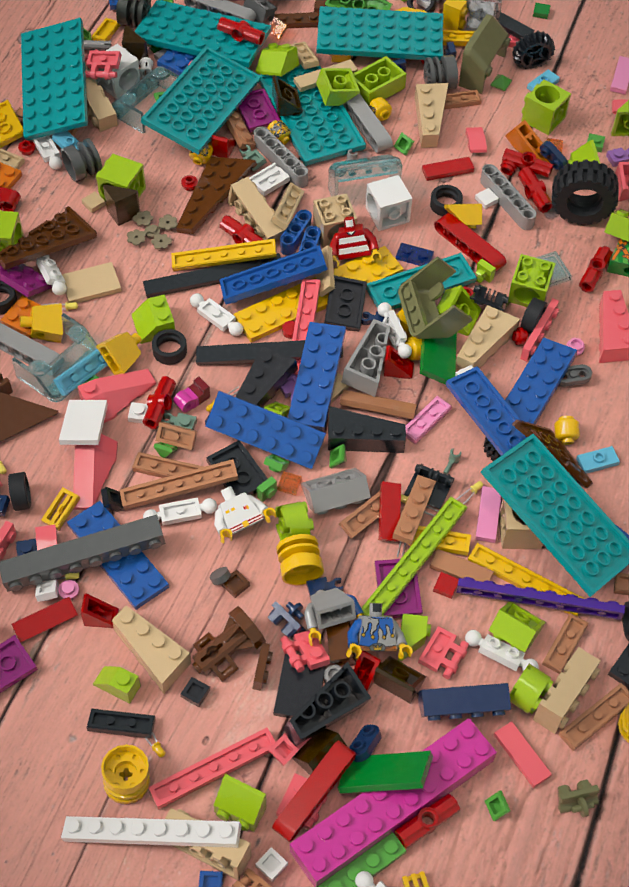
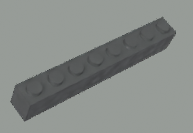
[0,514,166,592]

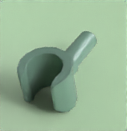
[443,448,461,475]

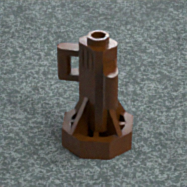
[192,606,266,682]

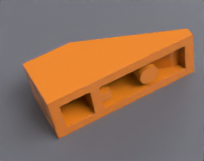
[505,120,550,163]

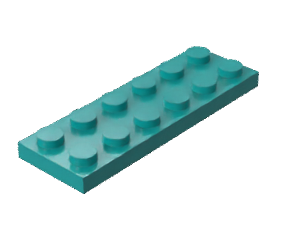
[366,253,477,310]

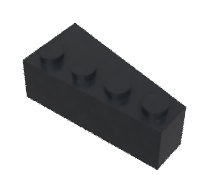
[236,346,298,408]
[328,406,406,453]
[283,662,371,746]

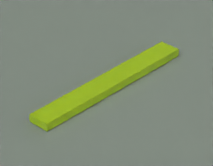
[361,497,467,615]

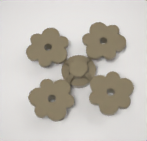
[127,211,177,249]

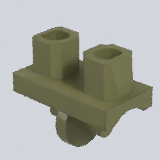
[558,779,600,817]

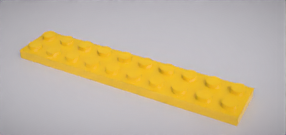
[233,246,404,343]

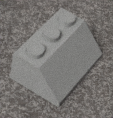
[301,468,371,515]

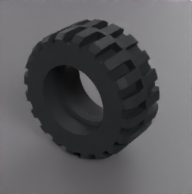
[552,160,619,225]

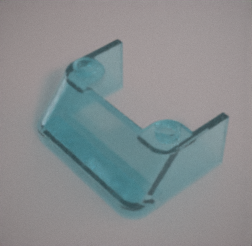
[111,67,179,134]
[328,154,402,196]
[12,313,98,402]

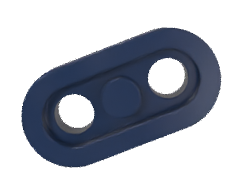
[540,141,568,170]
[349,724,382,762]

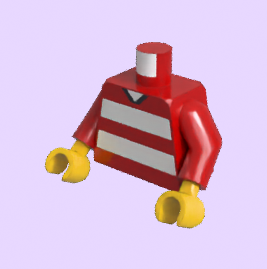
[330,216,383,268]

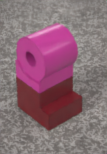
[173,376,210,413]

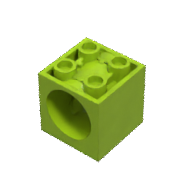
[521,79,571,135]
[96,154,146,202]
[0,211,24,251]
[509,254,556,307]

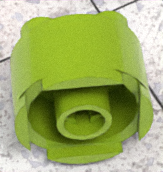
[275,501,314,541]
[509,663,554,714]

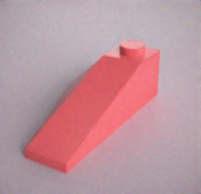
[77,369,156,423]

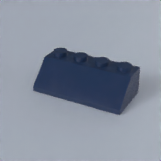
[417,683,511,721]

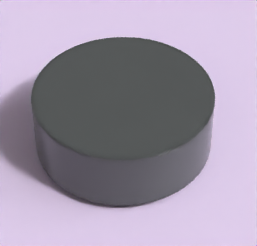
[209,567,231,585]

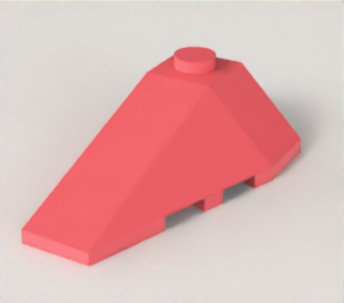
[73,434,118,510]

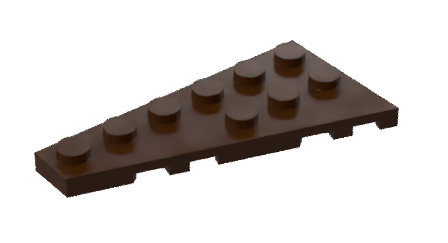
[176,157,257,234]
[0,206,97,270]

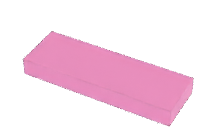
[610,56,629,94]
[406,396,452,444]
[475,486,501,543]

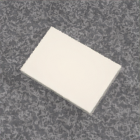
[59,400,108,445]

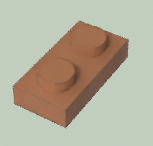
[155,421,197,450]

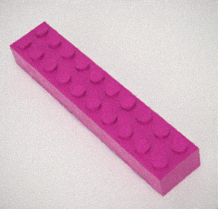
[290,718,497,887]

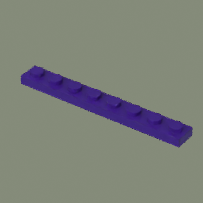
[457,577,625,620]

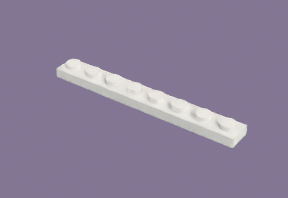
[61,816,242,848]

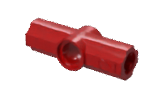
[217,17,265,45]
[502,148,554,178]
[518,167,553,213]
[219,215,264,244]
[579,246,613,293]
[142,376,176,429]
[394,793,461,849]

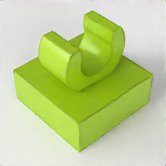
[476,259,496,283]

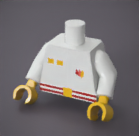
[214,486,277,543]

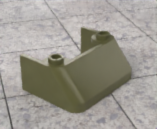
[459,14,511,94]
[398,256,473,339]

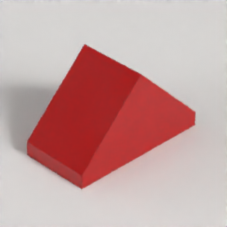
[212,135,236,158]
[384,345,414,379]
[81,593,119,628]
[353,651,382,692]

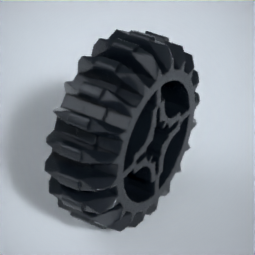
[512,30,555,69]

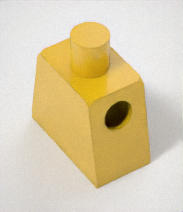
[20,304,63,343]
[96,332,142,375]

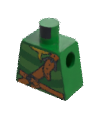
[607,239,629,277]

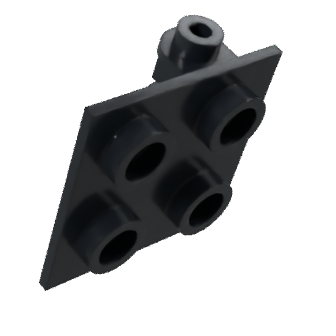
[470,285,510,311]
[404,463,455,509]

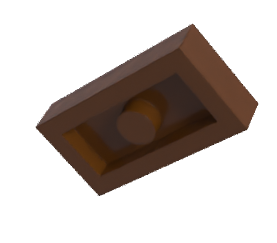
[252,642,273,691]

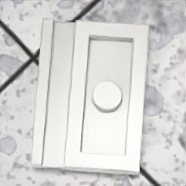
[249,163,290,196]

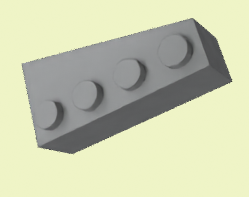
[341,319,390,397]

